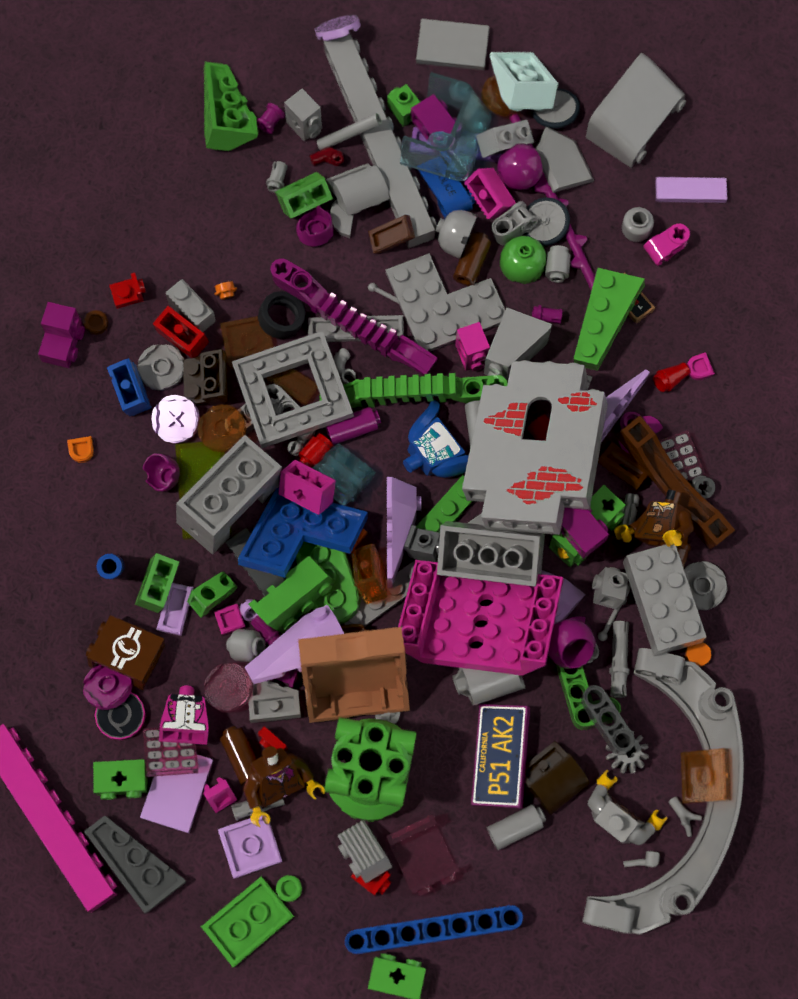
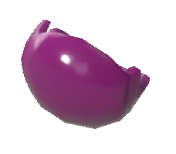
[142,453,180,492]

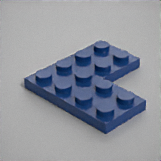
[238,488,368,578]

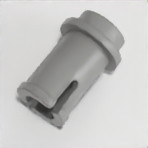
[266,161,288,193]

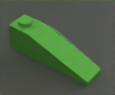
[204,62,258,151]

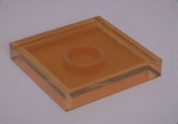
[220,316,273,370]
[681,748,731,804]

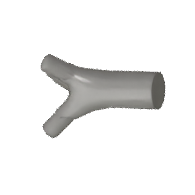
[669,796,702,837]

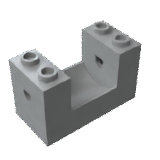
[176,435,282,555]

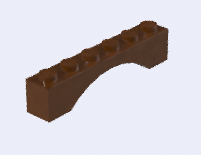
[616,416,735,549]

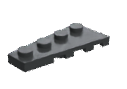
[84,816,187,914]

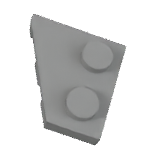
[246,674,301,723]

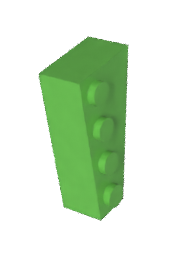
[573,268,645,371]

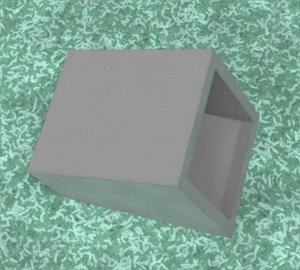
[484,307,552,381]

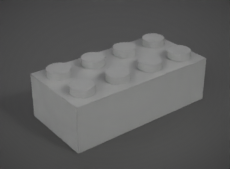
[437,521,545,587]
[623,543,706,656]

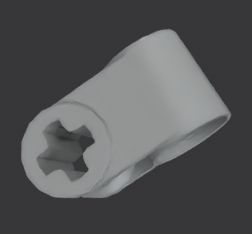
[492,201,538,246]

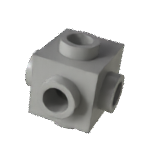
[592,567,630,609]

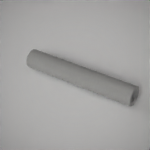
[317,113,382,150]

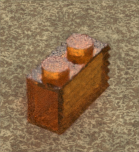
[351,544,388,604]

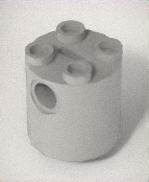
[452,667,525,706]

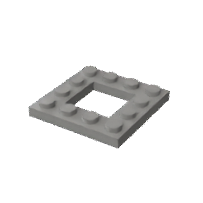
[232,331,354,448]

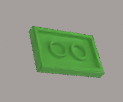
[201,876,294,968]

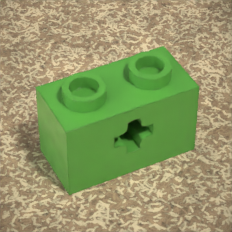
[275,172,333,219]
[135,553,179,613]
[93,759,148,800]
[368,953,426,999]

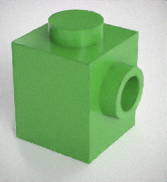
[387,84,420,127]

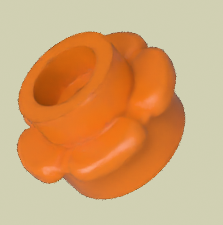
[214,281,237,300]

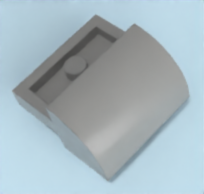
[326,163,390,216]

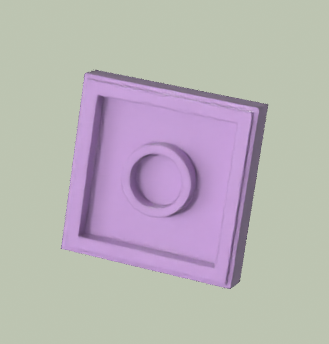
[218,816,282,879]

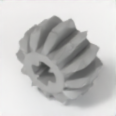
[605,731,649,774]

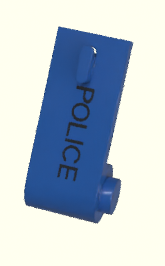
[416,154,475,219]

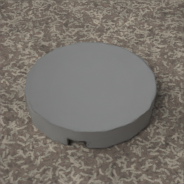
[138,344,184,391]
[684,562,727,610]

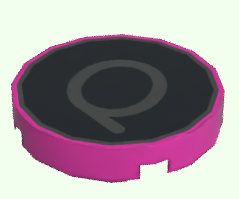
[95,692,146,741]

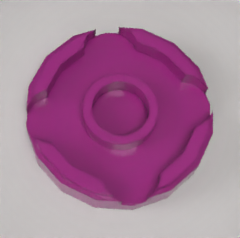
[83,664,133,710]

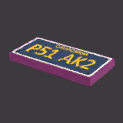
[471,704,530,809]

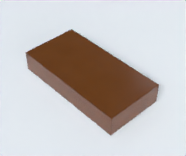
[368,215,415,254]

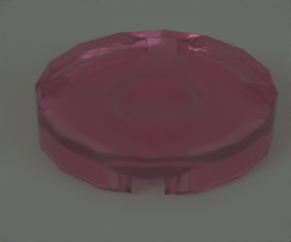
[204,663,253,713]

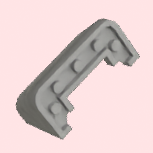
[586,53,686,168]

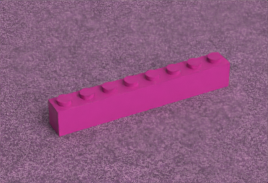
[0,724,117,913]

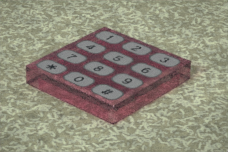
[656,430,706,493]
[143,728,198,777]

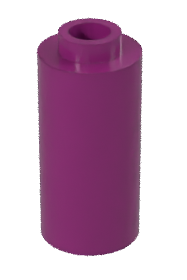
[325,407,381,445]

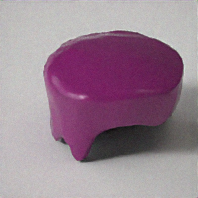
[296,206,334,247]

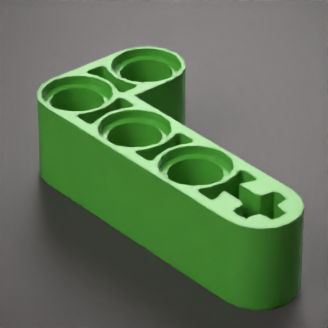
[555,664,621,730]

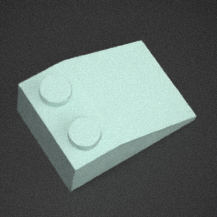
[490,52,558,111]

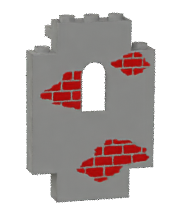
[462,360,608,535]

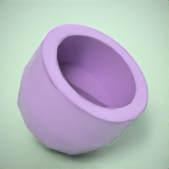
[240,599,258,621]

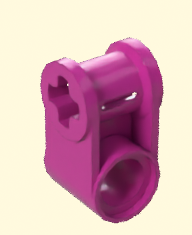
[643,224,690,266]

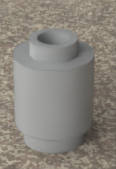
[545,246,571,283]

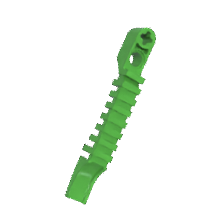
[320,373,508,408]

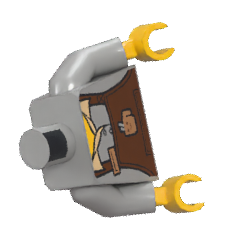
[588,770,667,845]

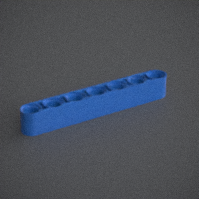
[345,906,523,954]

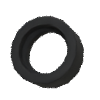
[258,291,306,339]

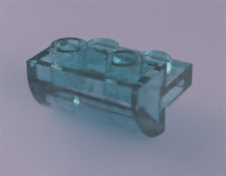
[313,443,376,506]

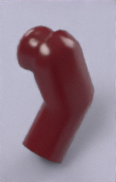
[309,147,344,166]

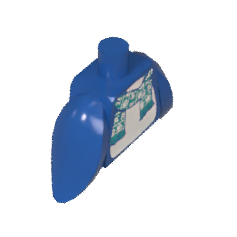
[403,400,469,478]

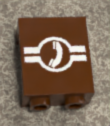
[86,615,165,690]

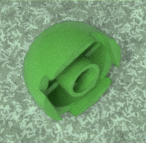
[500,236,547,284]

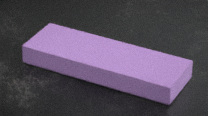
[655,177,727,203]

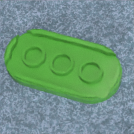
[296,542,361,624]

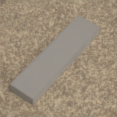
[308,315,404,342]

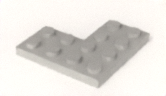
[386,254,505,352]

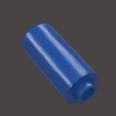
[96,554,125,579]

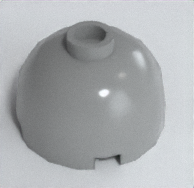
[435,210,477,259]

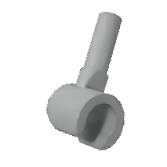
[623,851,660,867]

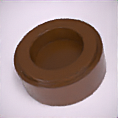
[84,310,108,335]

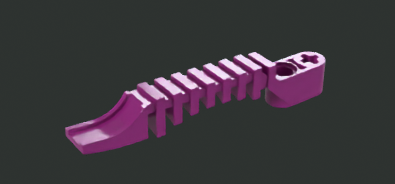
[271,259,438,376]

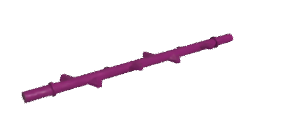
[510,113,596,291]

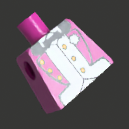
[159,685,209,745]

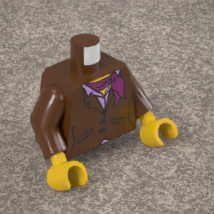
[243,746,325,827]

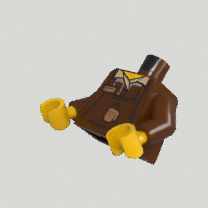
[614,490,694,550]

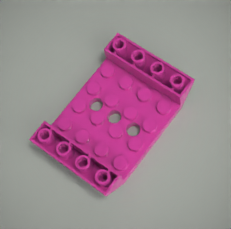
[398,560,563,676]

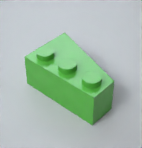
[248,556,335,633]

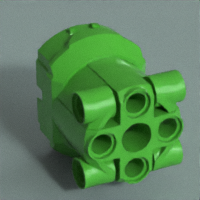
[324,717,417,822]

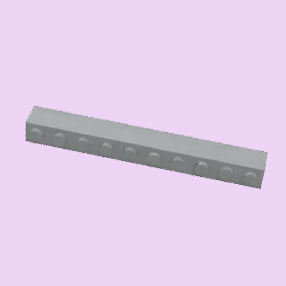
[324,32,437,248]

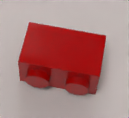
[153,306,209,358]

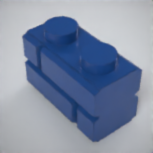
[107,358,152,417]

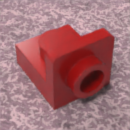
[109,272,146,309]
[257,726,288,752]
[351,871,392,896]

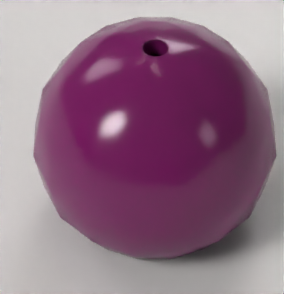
[497,143,543,190]
[548,619,596,669]

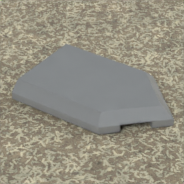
[536,127,594,193]

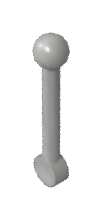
[368,283,398,303]
[598,598,627,641]

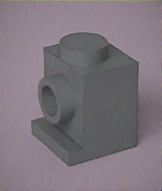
[404,525,440,562]

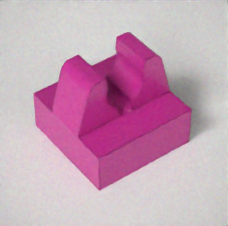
[203,777,237,813]

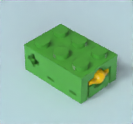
[549,485,626,568]

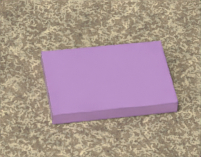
[140,747,214,833]

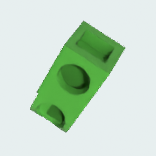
[187,571,238,618]

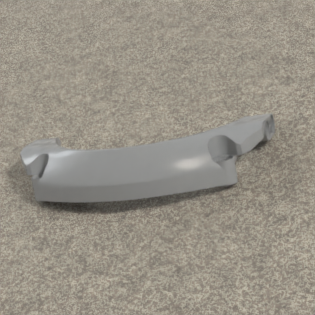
[582,648,744,935]

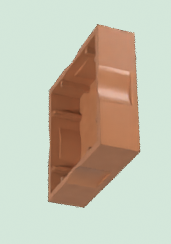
[298,627,410,723]

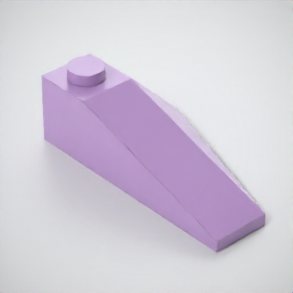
[245,605,344,684]

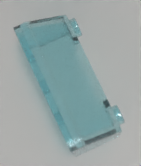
[400,72,492,181]

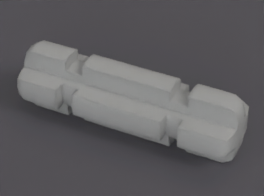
[620,493,639,540]

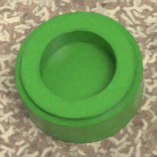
[276,875,302,902]

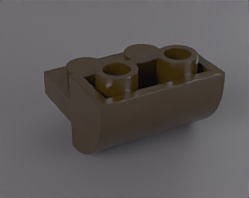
[183,349,228,407]
[524,741,590,815]

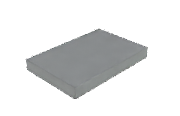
[416,19,489,70]

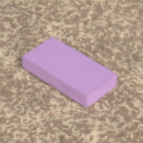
[157,583,194,636]

